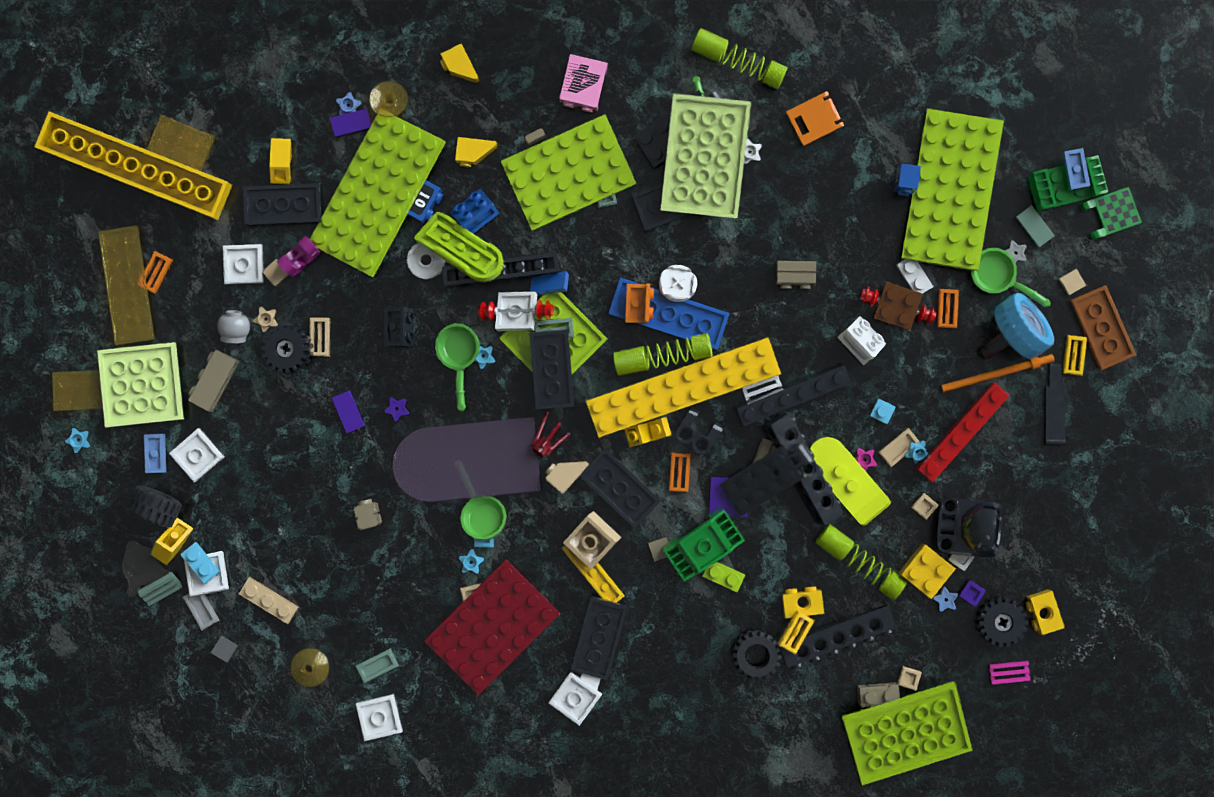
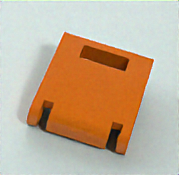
[786,92,844,147]

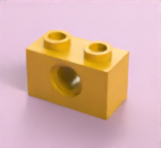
[781,586,824,618]
[1025,590,1064,635]

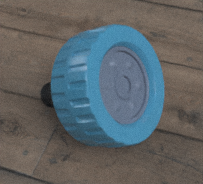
[980,293,1054,359]

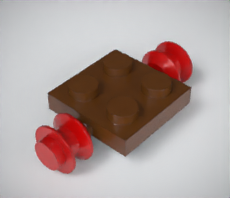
[860,282,936,330]

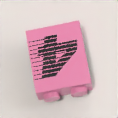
[560,54,608,112]

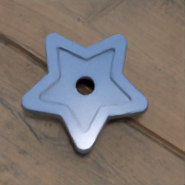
[336,92,361,115]
[933,587,958,611]

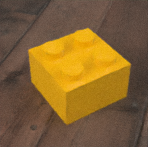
[898,543,955,599]

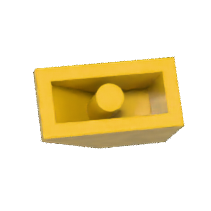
[440,44,479,83]
[455,137,497,167]
[151,518,193,565]

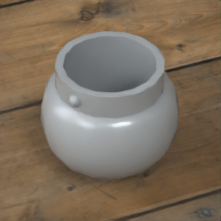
[217,310,250,343]

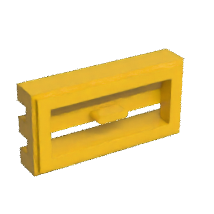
[1062,335,1087,376]
[778,610,814,654]

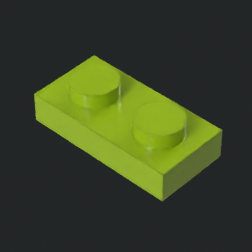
[702,562,745,592]

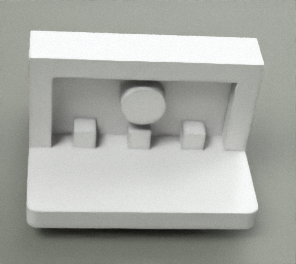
[837,316,886,365]

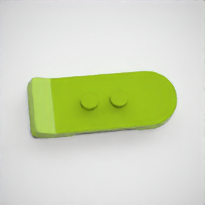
[414,212,504,282]

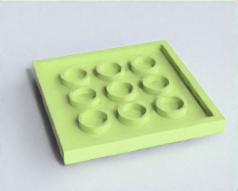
[97,342,184,427]

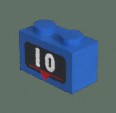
[893,164,921,197]
[407,180,443,224]

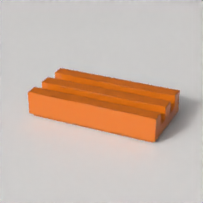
[137,251,173,294]
[937,289,959,329]
[669,453,691,492]

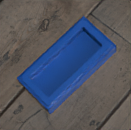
[530,271,569,296]

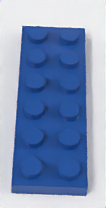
[609,277,730,350]

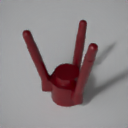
[531,411,570,457]

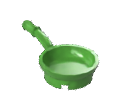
[971,248,1051,307]
[435,323,480,412]
[454,460,506,540]

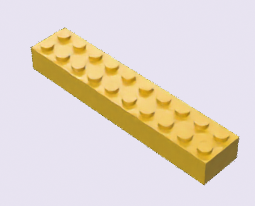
[35,112,232,220]
[586,338,781,437]

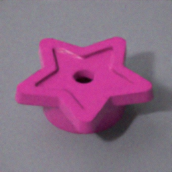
[855,448,877,471]

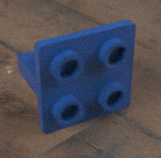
[451,189,499,234]

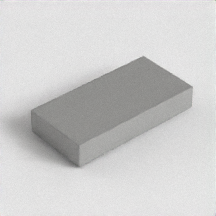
[183,594,219,630]

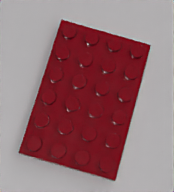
[424,559,560,695]

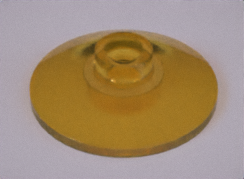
[369,81,408,117]
[291,648,329,687]

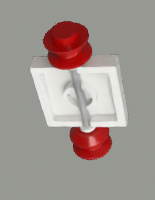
[477,292,554,331]

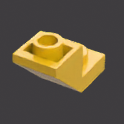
[270,138,291,184]
[625,417,671,447]

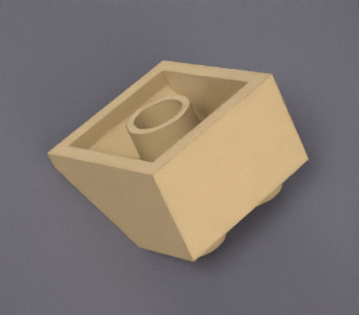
[545,462,589,493]
[563,511,621,569]

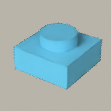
[869,399,896,424]

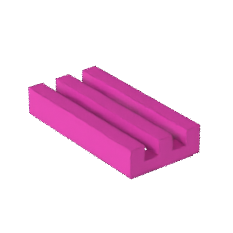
[989,661,1030,684]

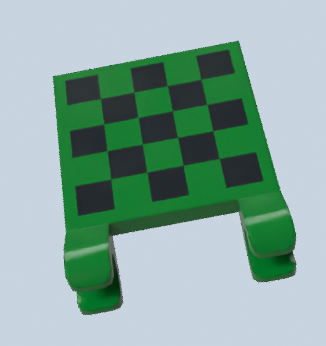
[1080,187,1142,240]

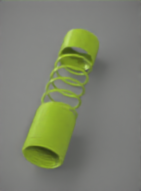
[691,28,787,89]
[614,333,713,376]
[815,524,907,600]

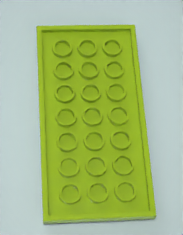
[310,109,446,277]
[901,109,1004,271]

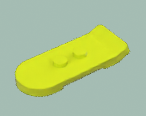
[810,437,891,526]

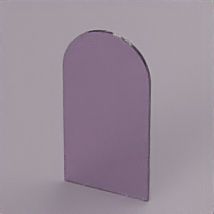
[392,417,541,502]

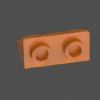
[625,284,654,324]

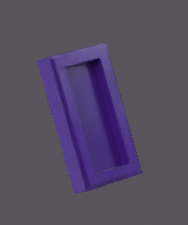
[330,109,372,136]
[332,390,365,433]

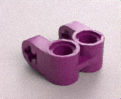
[276,236,320,277]

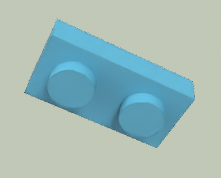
[180,542,220,584]

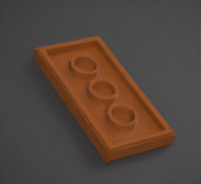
[1069,285,1136,371]

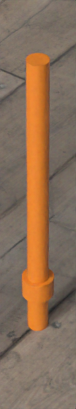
[941,354,1055,392]

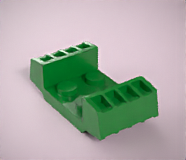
[1027,155,1108,212]
[663,508,745,582]

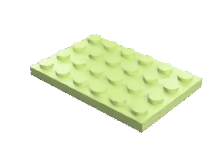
[661,94,751,218]

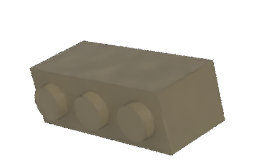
[188,350,240,412]

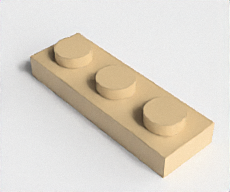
[239,577,299,624]

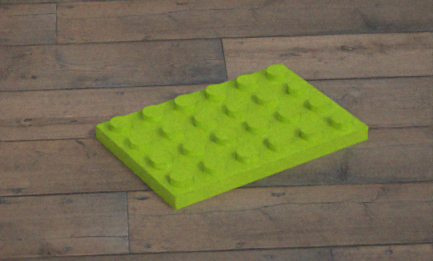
[501,115,636,231]
[842,682,972,785]

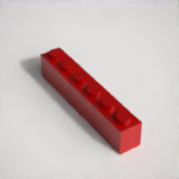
[915,383,1010,482]

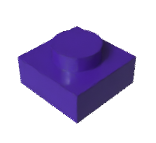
[958,580,986,607]

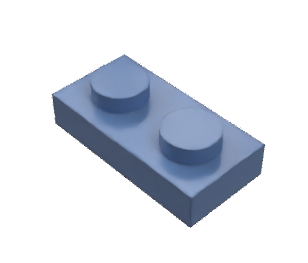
[1063,148,1090,190]
[144,434,166,473]

